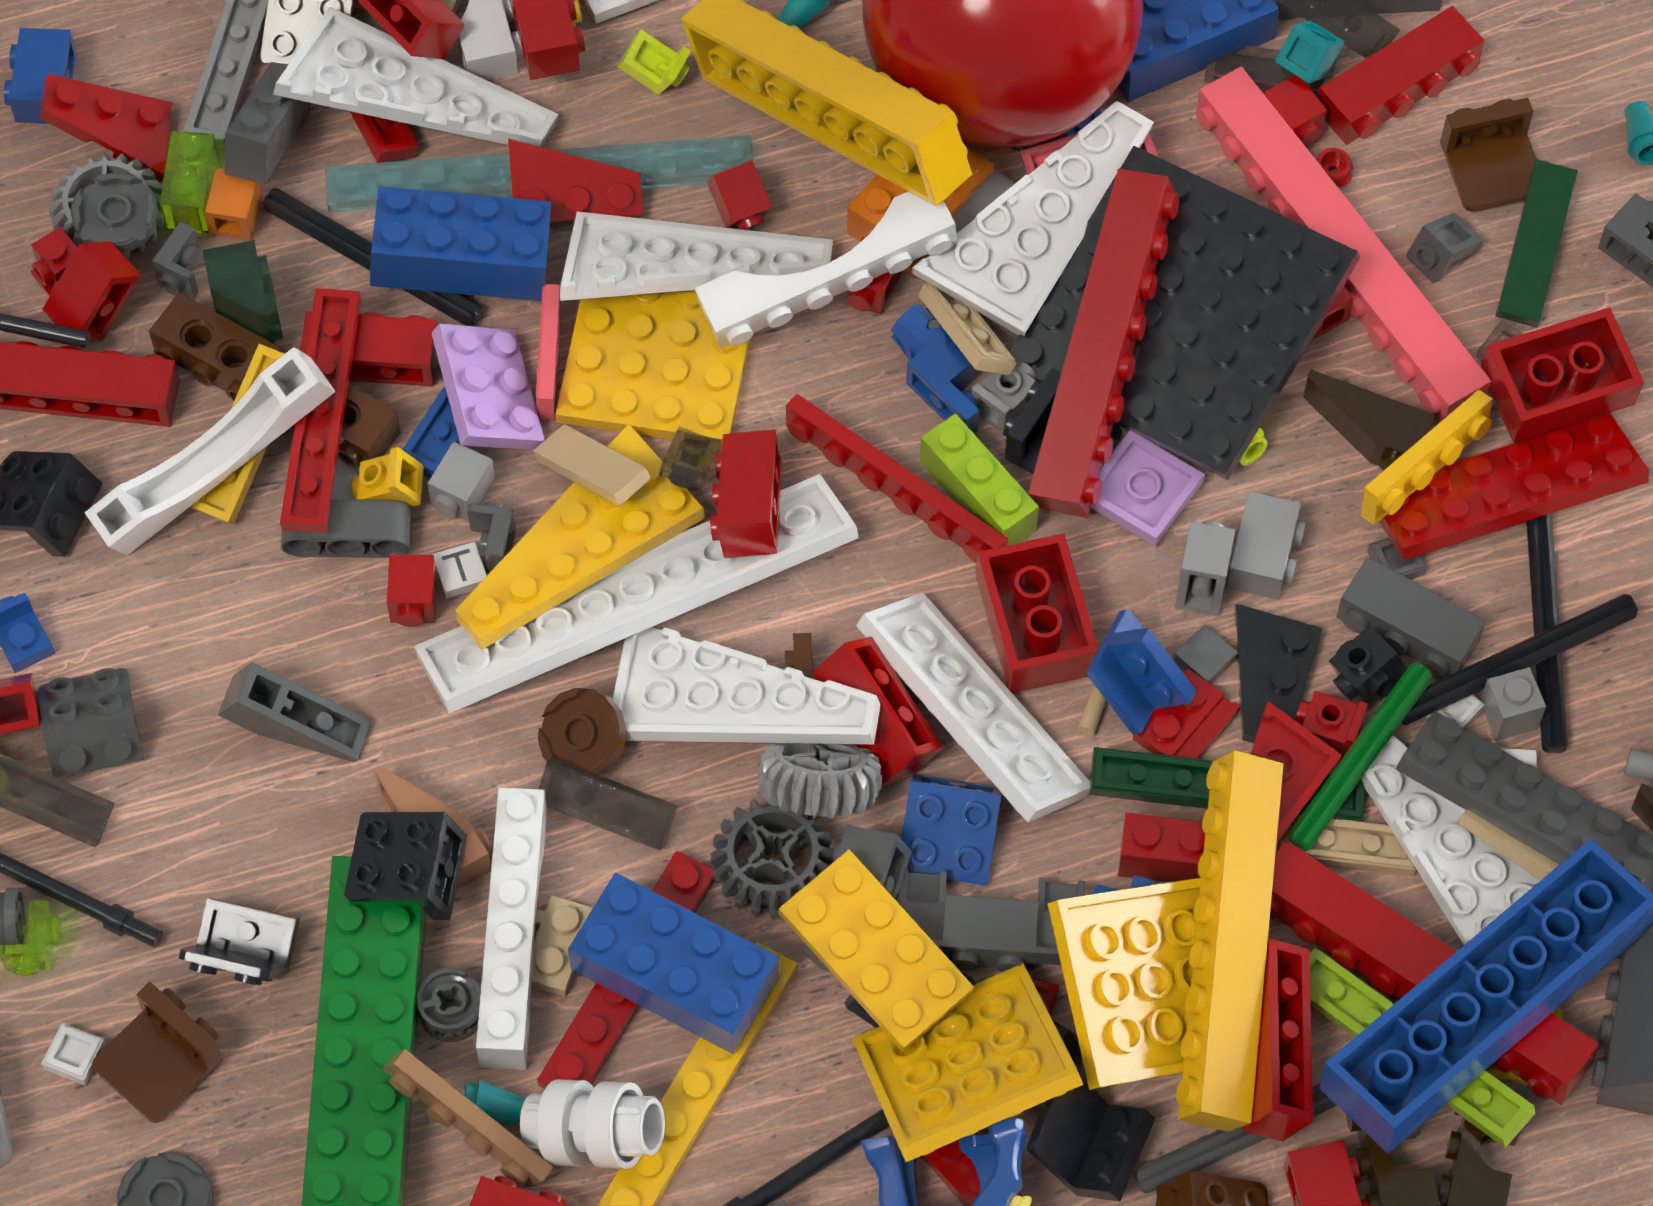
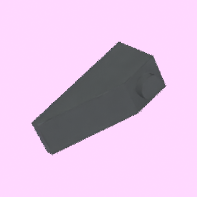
[218,662,372,762]

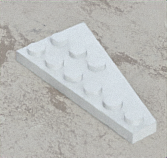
[273,6,559,147]
[560,211,833,301]

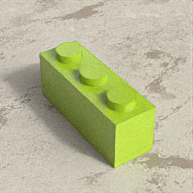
[920,413,1039,545]

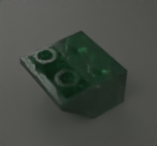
[202,240,283,345]

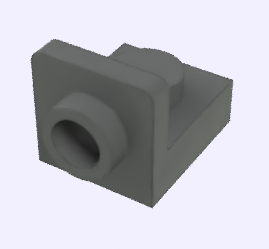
[1406,213,1484,283]
[152,222,200,299]
[467,502,516,574]

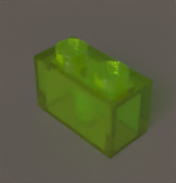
[160,131,220,234]

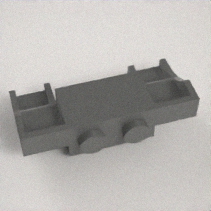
[898,868,1086,972]

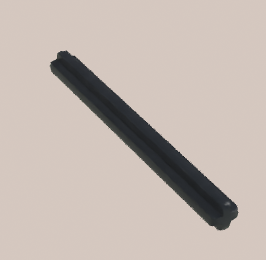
[263,188,483,326]
[1526,513,1568,753]
[1401,594,1638,725]

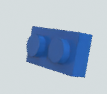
[402,387,460,477]

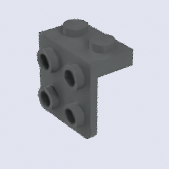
[38,668,144,778]

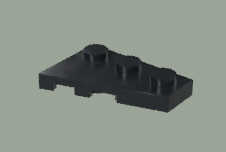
[1234,604,1322,743]

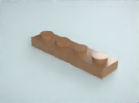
[382,1049,553,1186]

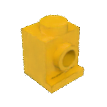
[351,447,424,507]

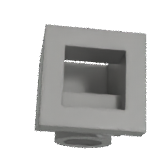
[971,361,1037,434]

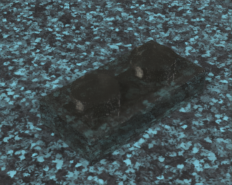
[659,426,721,489]

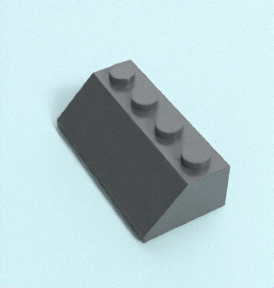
[1591,923,1653,1115]

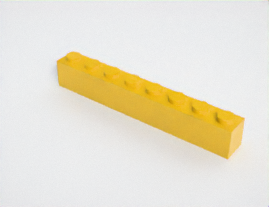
[1176,750,1283,1132]

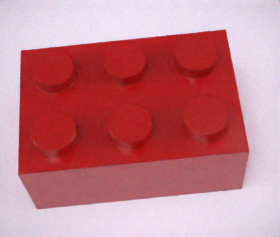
[1480,307,1644,443]
[975,533,1099,693]

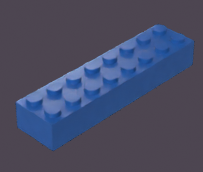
[1319,839,1653,1154]

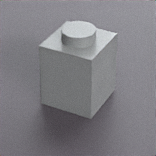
[427,441,495,521]
[1480,667,1546,741]

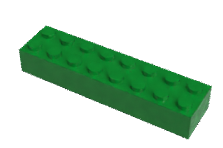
[301,856,427,1206]

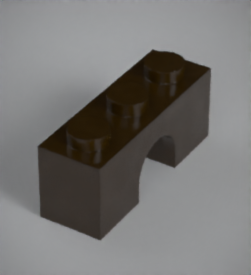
[1437,1079,1530,1206]
[1346,1114,1440,1206]

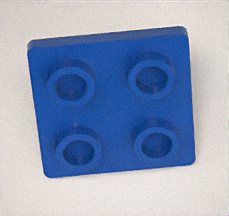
[1087,609,1196,734]

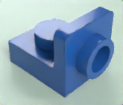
[0,593,56,673]

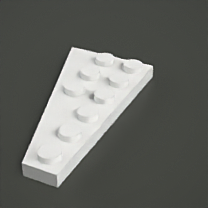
[911,101,1154,336]
[613,627,881,744]
[1361,735,1540,945]

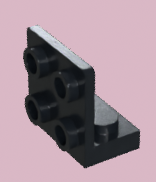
[344,812,467,920]
[1026,1078,1156,1202]

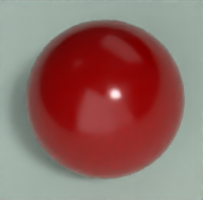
[862,0,1143,148]

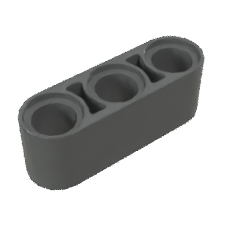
[280,499,412,558]

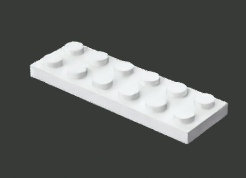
[856,592,1090,823]

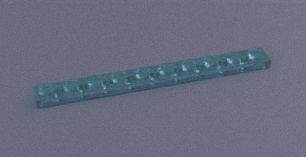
[325,135,753,212]

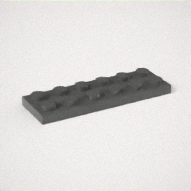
[1396,711,1653,891]

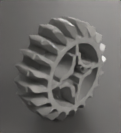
[49,151,167,261]
[757,743,882,819]

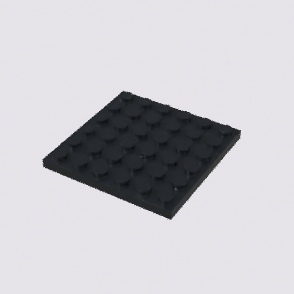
[1009,146,1360,480]

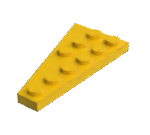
[455,425,705,650]

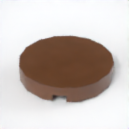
[538,688,626,779]

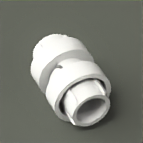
[520,1079,665,1169]

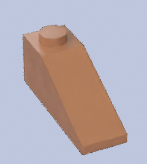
[374,766,493,890]

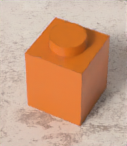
[204,169,263,241]

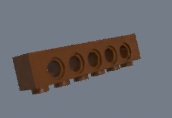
[149,292,401,467]

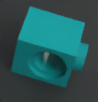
[1274,20,1345,83]

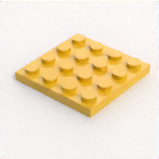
[555,290,750,447]
[1048,878,1201,1090]
[852,963,1083,1162]

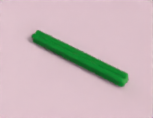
[1288,662,1432,851]

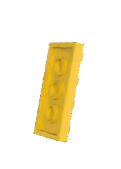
[778,849,974,1052]

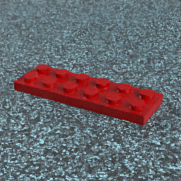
[1379,413,1649,561]

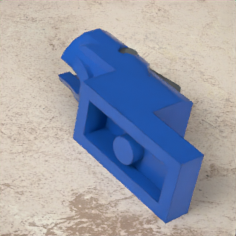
[891,304,979,433]

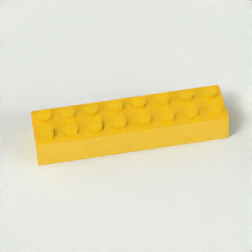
[680,0,972,207]

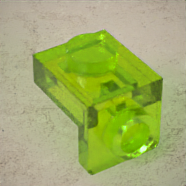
[0,900,62,976]

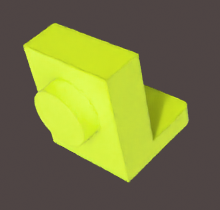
[617,29,691,95]

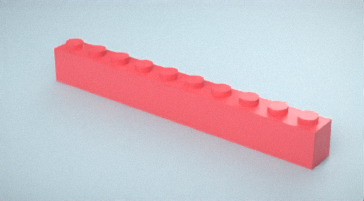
[1195,66,1492,422]

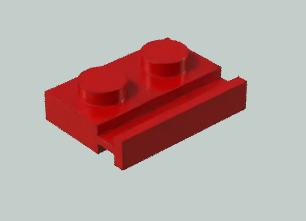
[1133,668,1241,759]

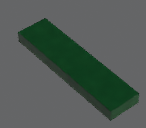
[1495,159,1578,328]

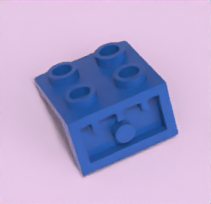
[901,774,1003,885]

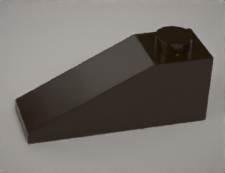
[1303,370,1435,471]

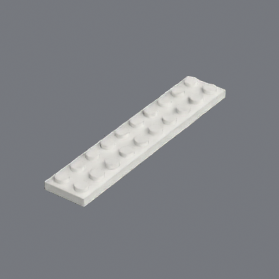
[414,474,859,714]

